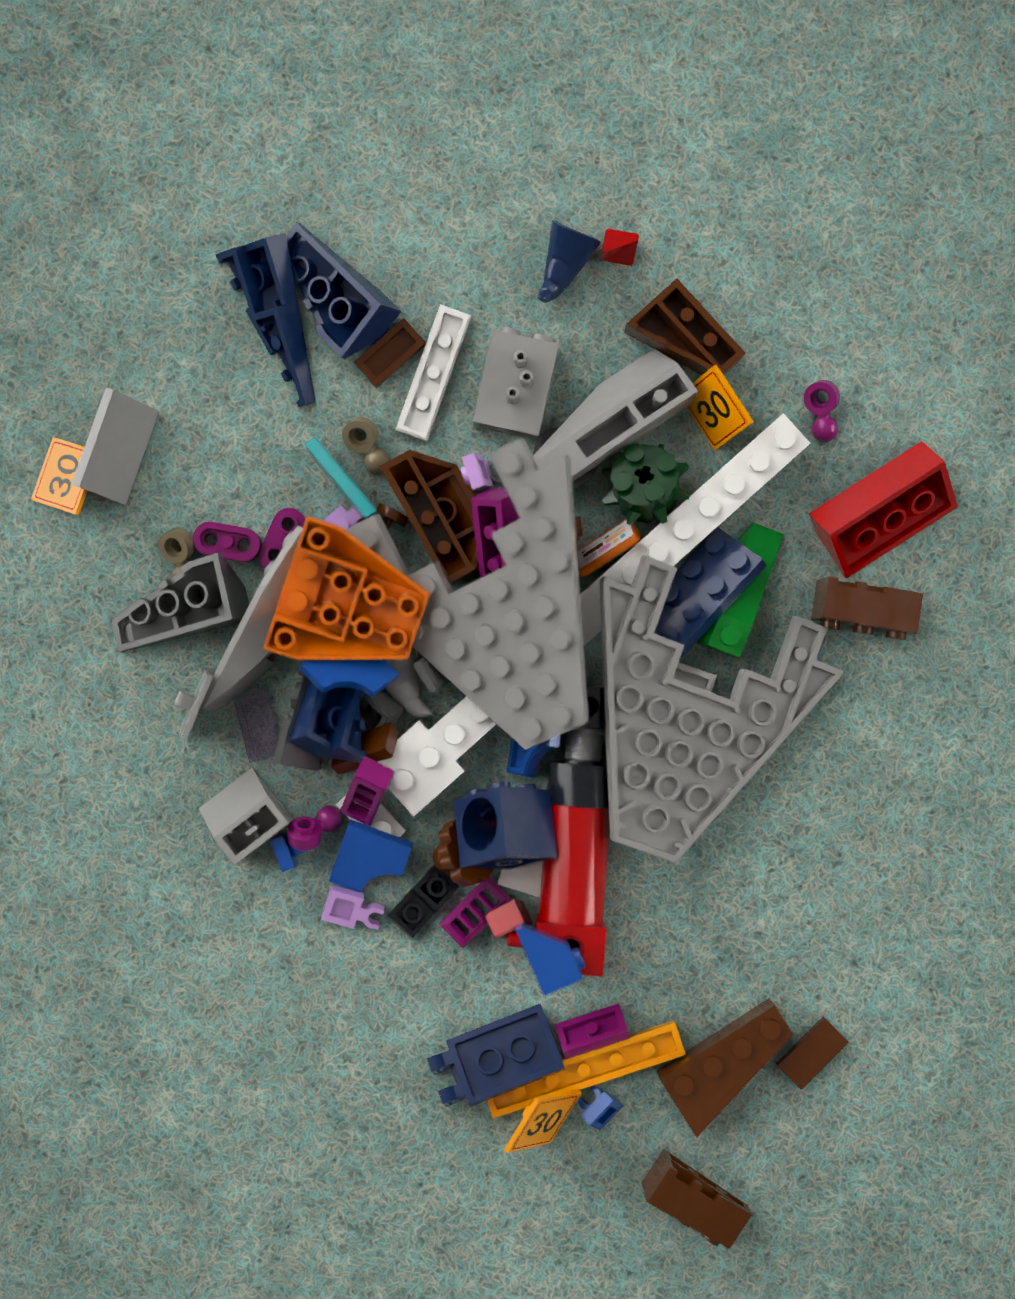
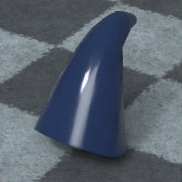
[538,220,601,303]

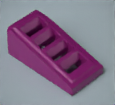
[340,757,394,826]
[440,875,512,948]

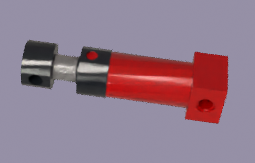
[507,686,610,977]

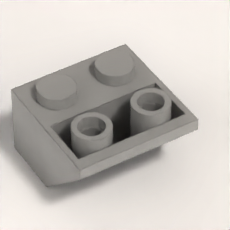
[199,767,294,865]

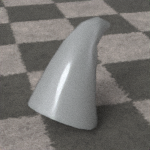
[386,647,432,718]

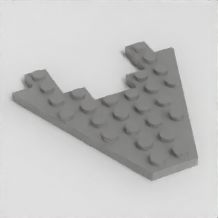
[346,437,589,750]
[599,556,843,863]

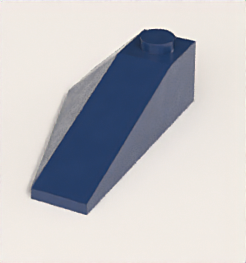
[286,222,401,359]

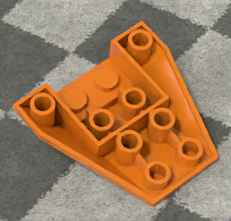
[263,515,430,660]

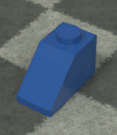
[516,923,586,996]

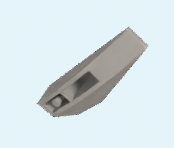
[533,348,698,482]
[201,525,303,712]

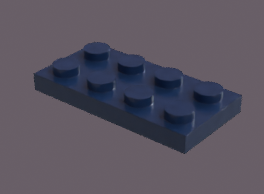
[654,527,767,661]

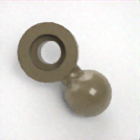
[342,417,391,475]
[159,528,195,577]

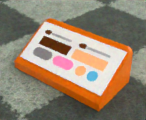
[577,519,643,577]

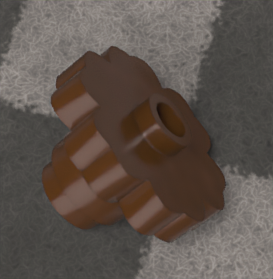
[433,819,493,887]

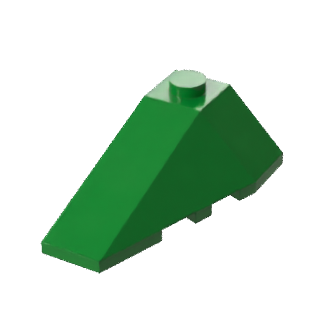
[696,522,784,658]

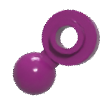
[804,380,840,442]
[287,805,343,851]

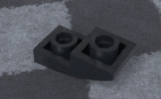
[387,865,460,939]

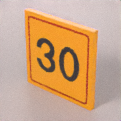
[687,365,754,451]
[31,437,87,516]
[504,1089,582,1153]

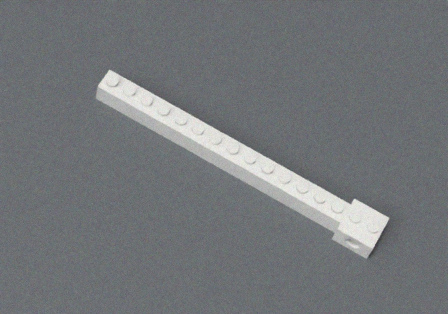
[378,413,810,817]

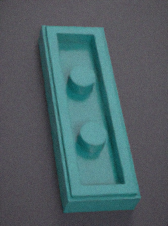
[305,437,378,520]

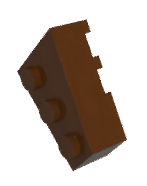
[624,278,746,376]
[811,576,923,640]
[641,1149,752,1249]

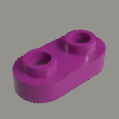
[259,508,306,568]
[193,522,262,562]

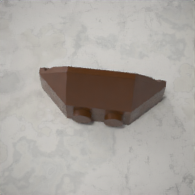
[380,450,478,584]

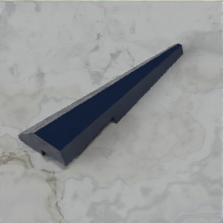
[215,233,316,407]
[289,681,366,763]

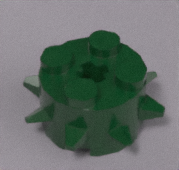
[601,443,690,525]

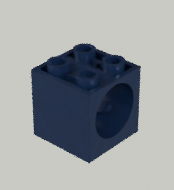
[454,782,558,870]

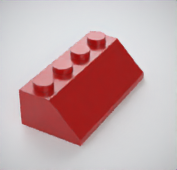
[809,441,958,579]

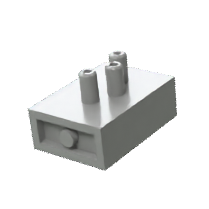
[473,327,559,440]

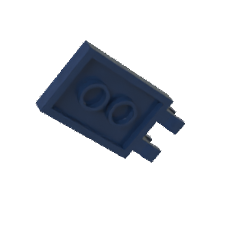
[427,1003,566,1107]

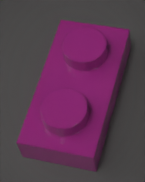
[555,1003,630,1059]

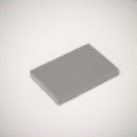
[71,388,159,505]

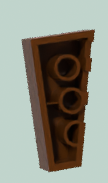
[656,998,793,1137]

